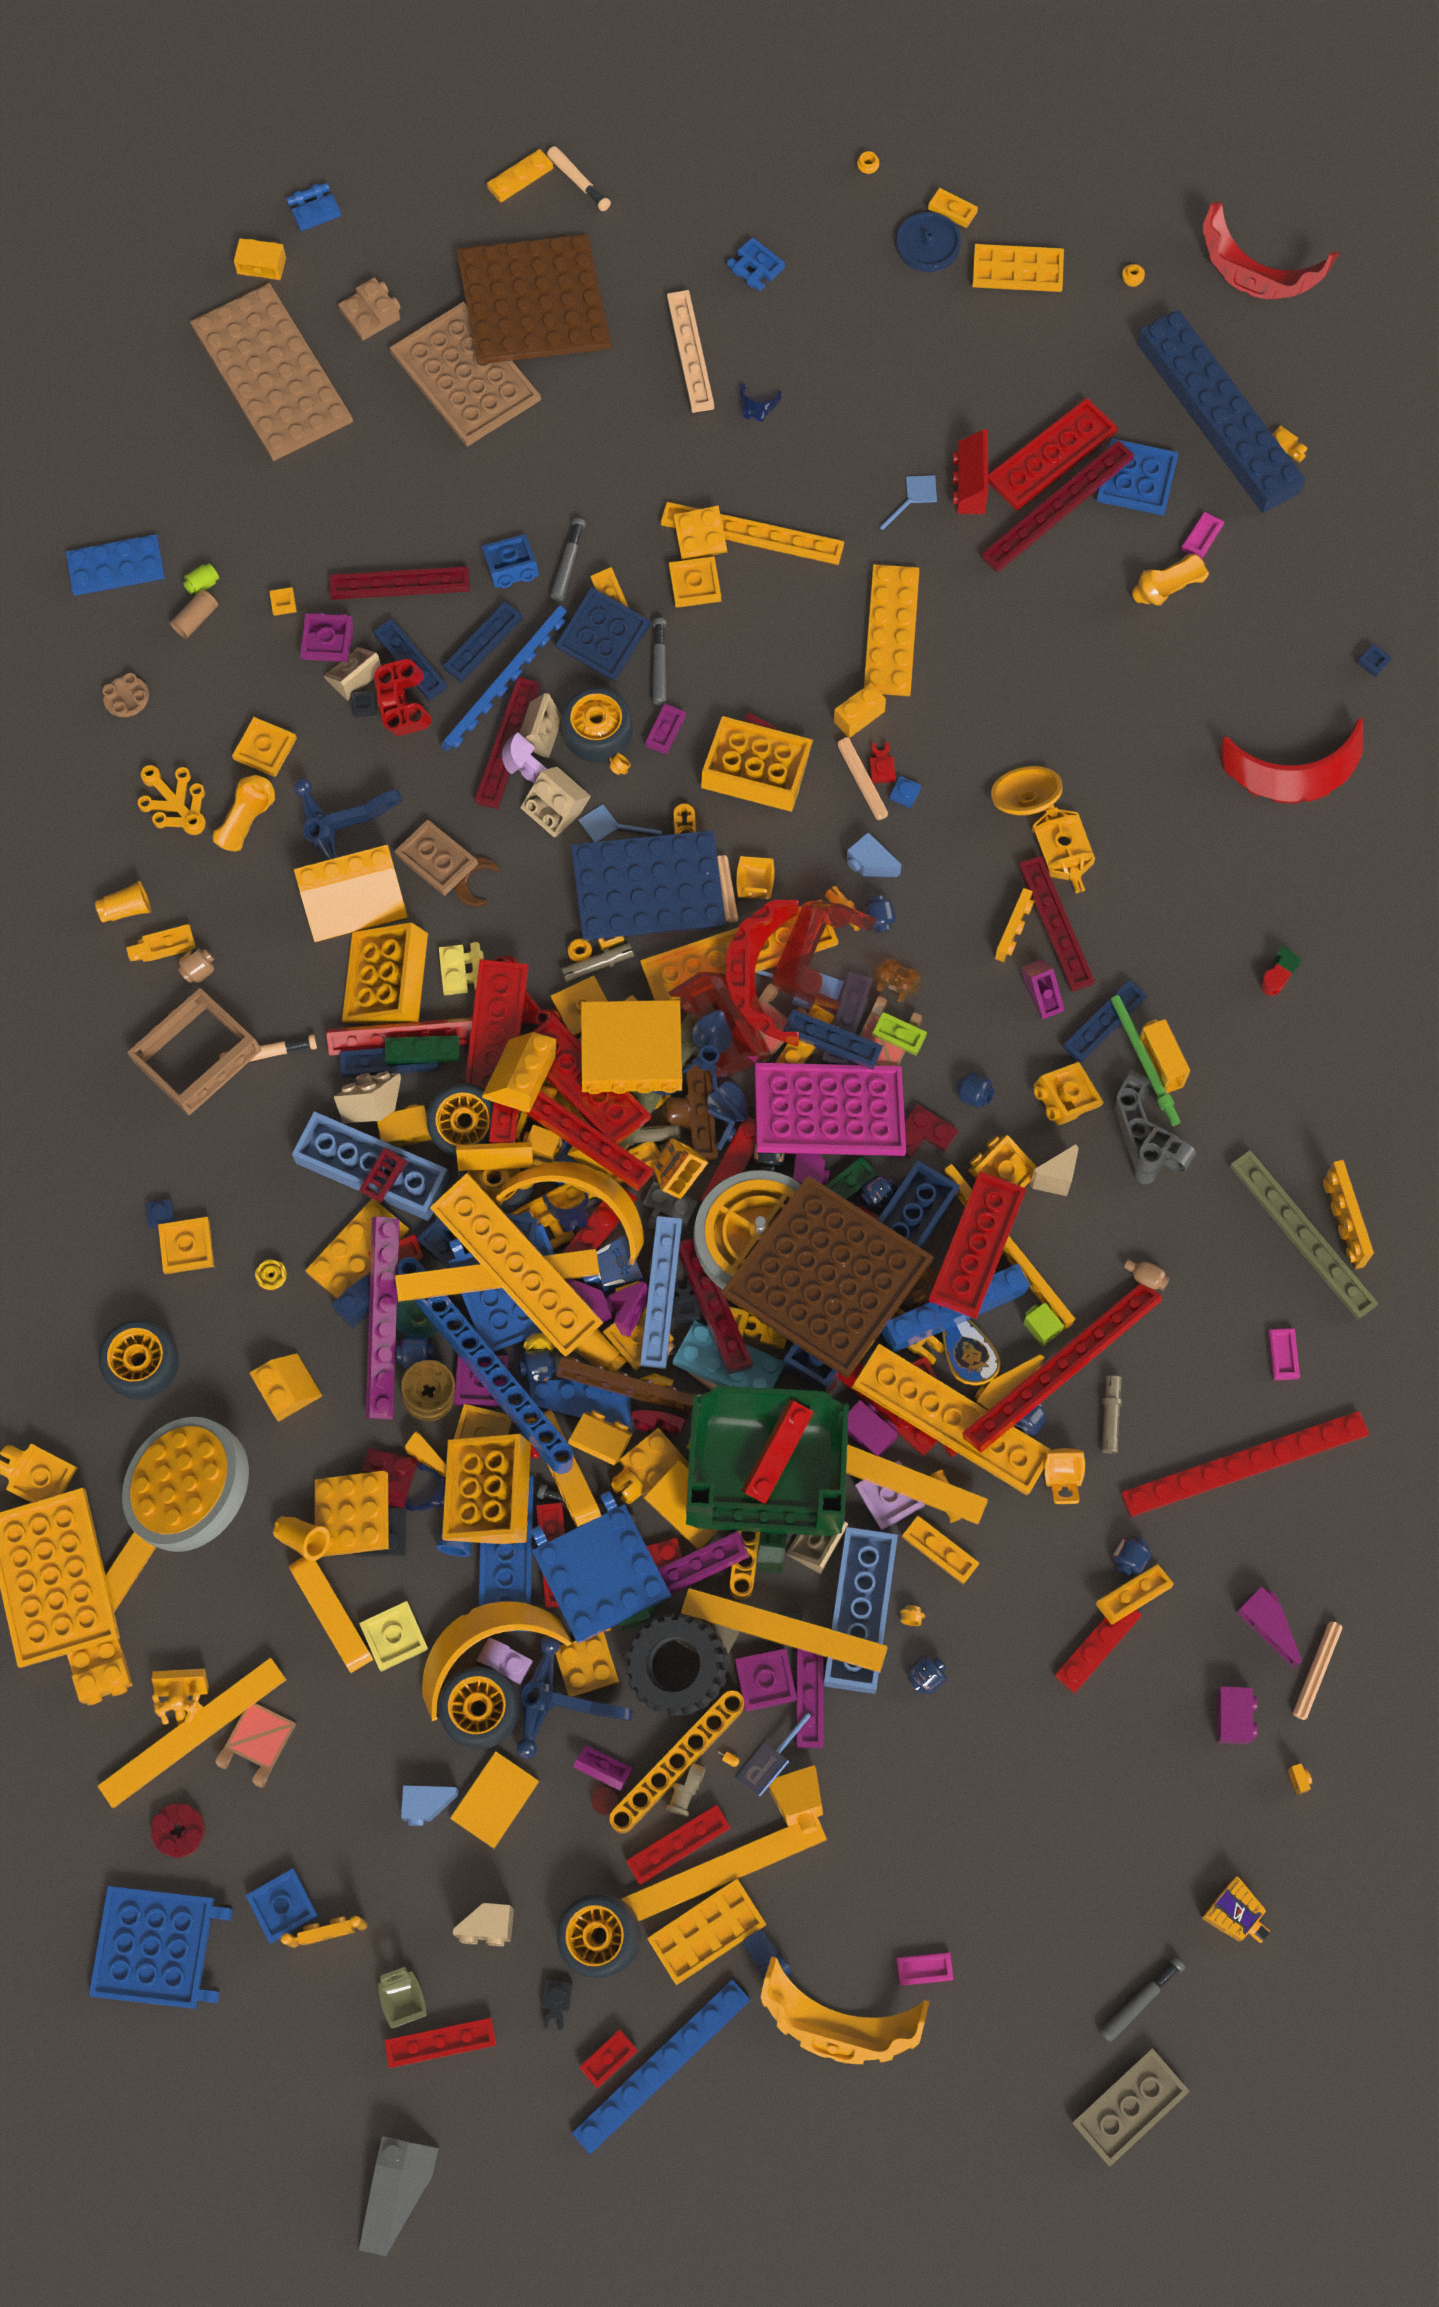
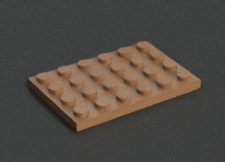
[390,302,541,447]

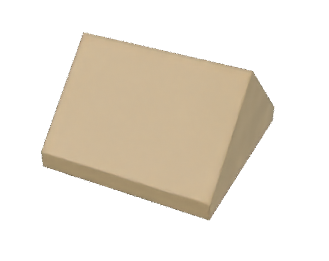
[324,647,381,701]
[519,693,562,758]
[1030,1144,1079,1196]
[786,1521,848,1574]

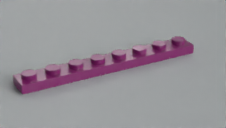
[366,1217,399,1420]

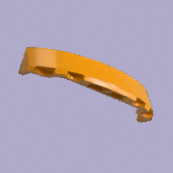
[496,1162,644,1266]
[422,1601,573,1721]
[761,1957,930,2064]

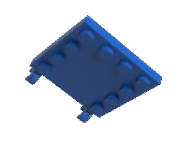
[449,1211,555,1352]
[531,1491,671,1644]
[89,1886,233,2009]

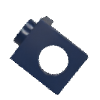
[707,1103,737,1151]

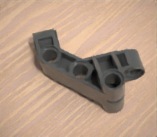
[1114,1069,1197,1185]

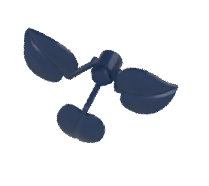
[651,1010,748,1121]

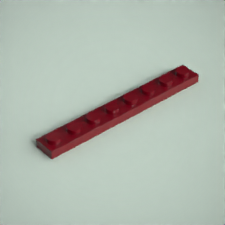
[981,440,1134,573]

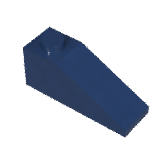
[331,1273,370,1329]

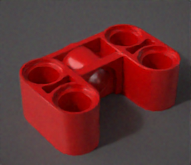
[374,659,432,736]

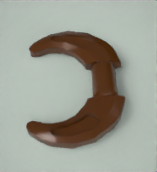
[455,857,499,907]

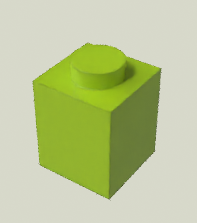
[1023,1303,1064,1347]

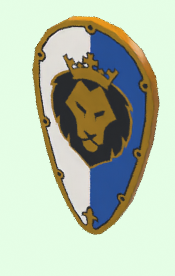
[943,1320,1000,1385]

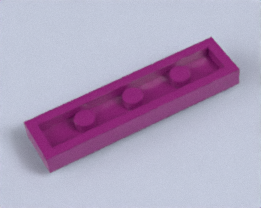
[658,1531,750,1594]
[797,1649,824,1748]

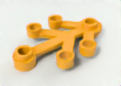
[138,765,206,835]

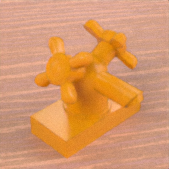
[152,1669,209,1725]

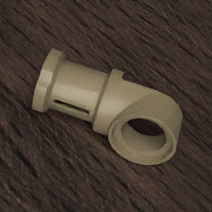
[665,1763,706,1817]

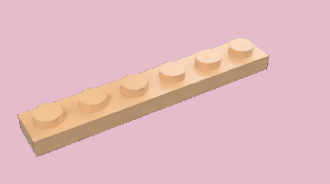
[667,290,714,413]

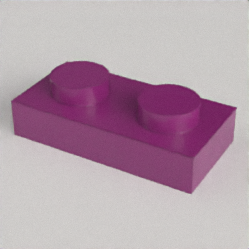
[645,704,686,755]
[574,1745,633,1791]

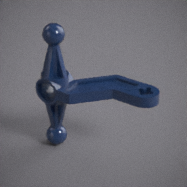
[293,778,403,861]
[517,1635,633,1759]

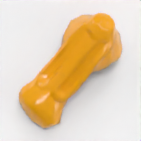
[1132,554,1209,606]
[213,775,275,852]

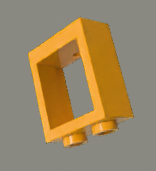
[1140,1019,1190,1094]

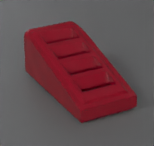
[359,1147,408,1203]

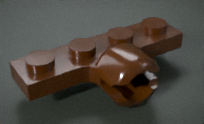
[663,1064,718,1161]

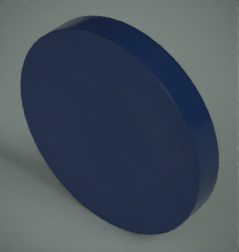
[896,212,961,272]

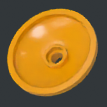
[991,766,1063,816]

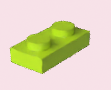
[872,1012,927,1056]

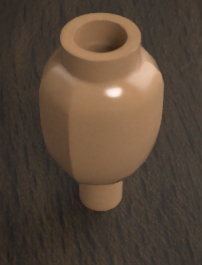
[1124,1259,1170,1291]

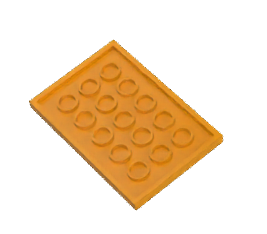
[0,1488,120,1668]

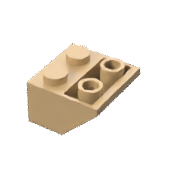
[521,767,591,837]
[334,1071,401,1123]
[453,1903,514,1946]

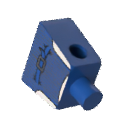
[582,1236,643,1293]

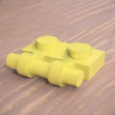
[439,942,484,996]

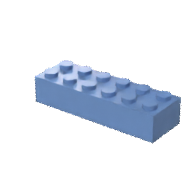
[292,1112,450,1221]
[824,1527,898,1694]

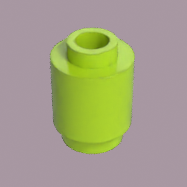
[183,563,219,595]

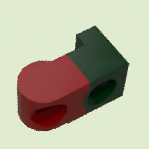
[1261,946,1302,996]

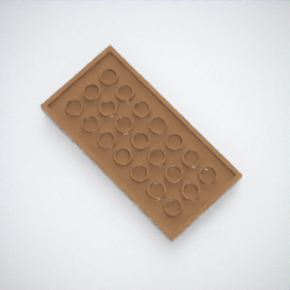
[190,283,353,461]

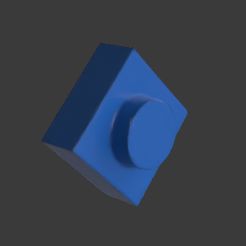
[890,776,922,809]

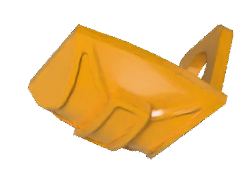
[737,856,774,899]
[1045,1448,1085,1504]

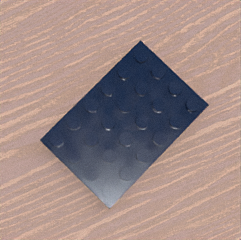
[571,830,726,941]

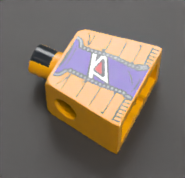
[1201,1876,1270,1943]

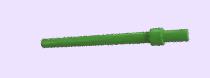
[1111,995,1181,1126]

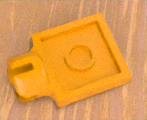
[611,1428,689,1504]
[0,1444,78,1503]

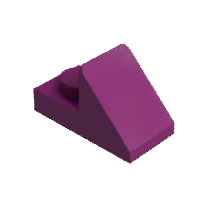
[609,1282,649,1337]

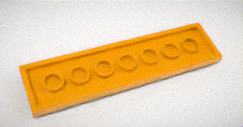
[640,900,838,1001]
[430,1173,604,1357]
[852,1344,1051,1496]

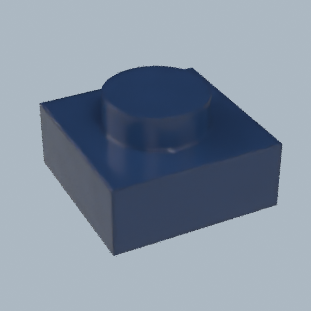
[1357,644,1392,678]
[146,1199,174,1229]

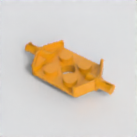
[1032,804,1095,893]

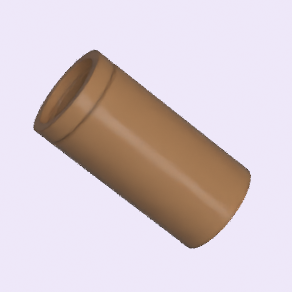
[170,589,218,639]

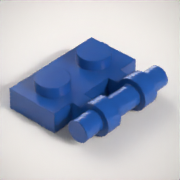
[286,182,341,231]
[727,237,785,291]

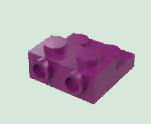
[300,612,354,662]

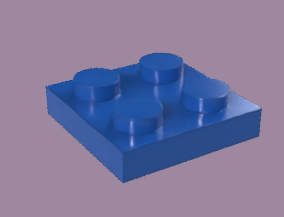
[245,1869,319,1944]

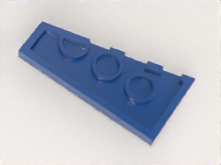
[530,1380,631,1432]

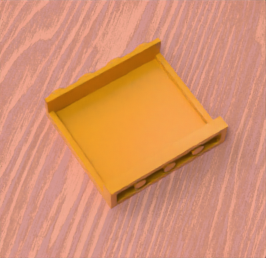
[581,1000,682,1094]

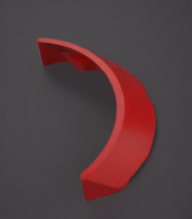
[1203,201,1340,299]
[1219,718,1363,804]
[725,900,799,1047]

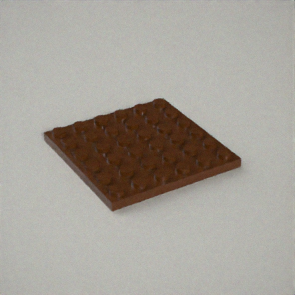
[456,234,611,365]
[721,1176,934,1379]

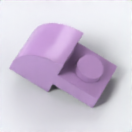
[502,732,547,783]
[476,1638,533,1685]

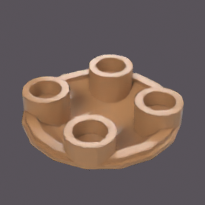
[102,673,149,717]

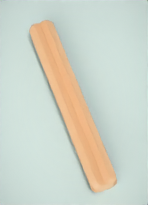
[838,738,888,820]
[1293,1621,1342,1720]

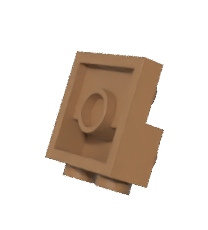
[338,277,401,341]

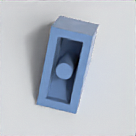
[847,833,901,877]
[401,1786,459,1826]

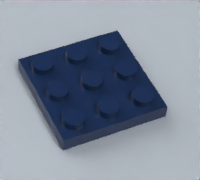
[555,587,651,682]

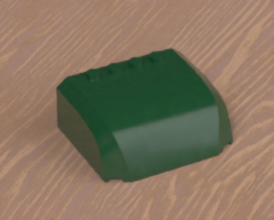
[686,1386,849,1536]

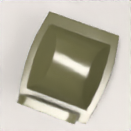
[378,1967,427,2029]

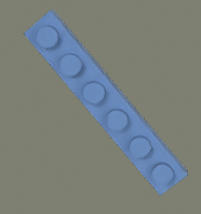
[640,1216,682,1369]

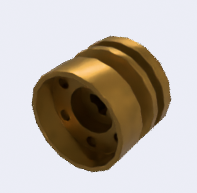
[401,1360,455,1422]

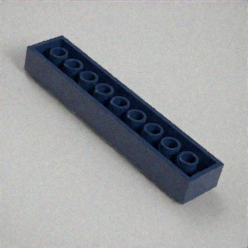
[1137,309,1305,514]
[783,1160,960,1393]

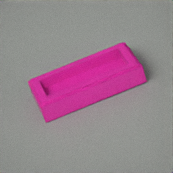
[1181,511,1224,559]
[1268,1328,1300,1380]
[896,1952,953,1986]

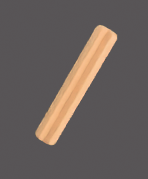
[717,855,738,923]

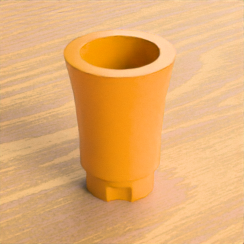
[95,881,151,923]
[574,1328,627,1373]
[273,1516,330,1561]

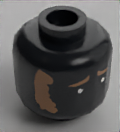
[752,1142,785,1172]

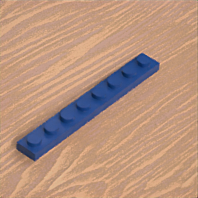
[440,606,567,752]
[572,1980,751,2155]

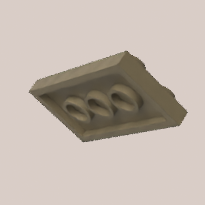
[1072,2048,1190,2167]

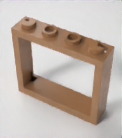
[127,988,262,1115]

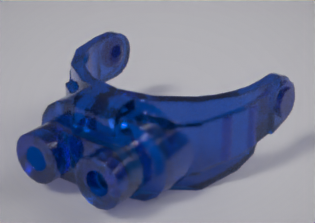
[740,383,782,422]
[542,1191,589,1231]
[406,1464,446,1512]

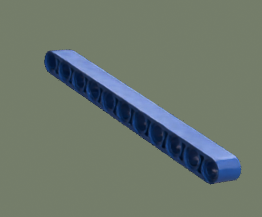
[398,1257,573,1474]

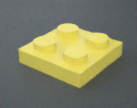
[359,1601,429,1672]

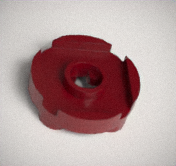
[151,1803,206,1858]

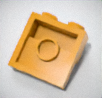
[1033,1062,1104,1126]
[968,1135,1037,1187]
[67,1639,133,1705]

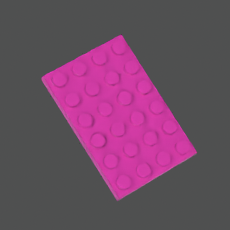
[754,1063,906,1156]

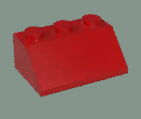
[953,429,988,514]

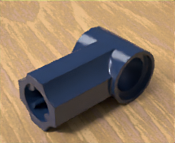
[743,1929,792,1979]

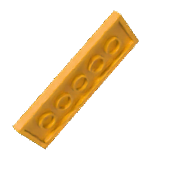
[864,564,919,696]

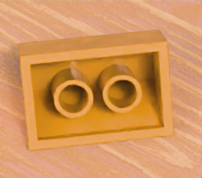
[482,1032,556,1113]

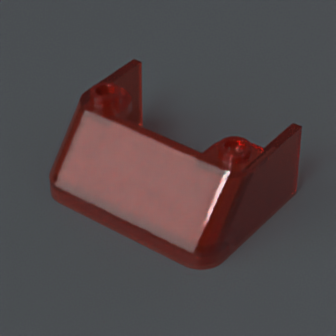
[772,901,876,1014]
[668,972,771,1077]

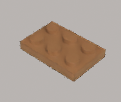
[394,820,478,896]

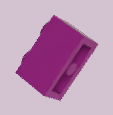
[848,1400,898,1457]
[1217,1687,1257,1745]

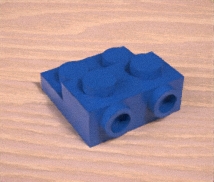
[481,534,539,588]

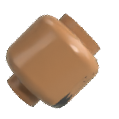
[178,947,215,983]

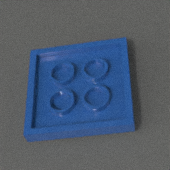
[1097,438,1179,516]

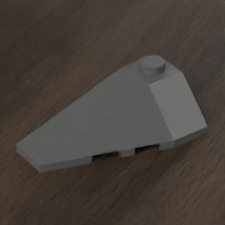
[359,2136,439,2256]

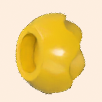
[255,1259,287,1290]
[523,1333,555,1353]

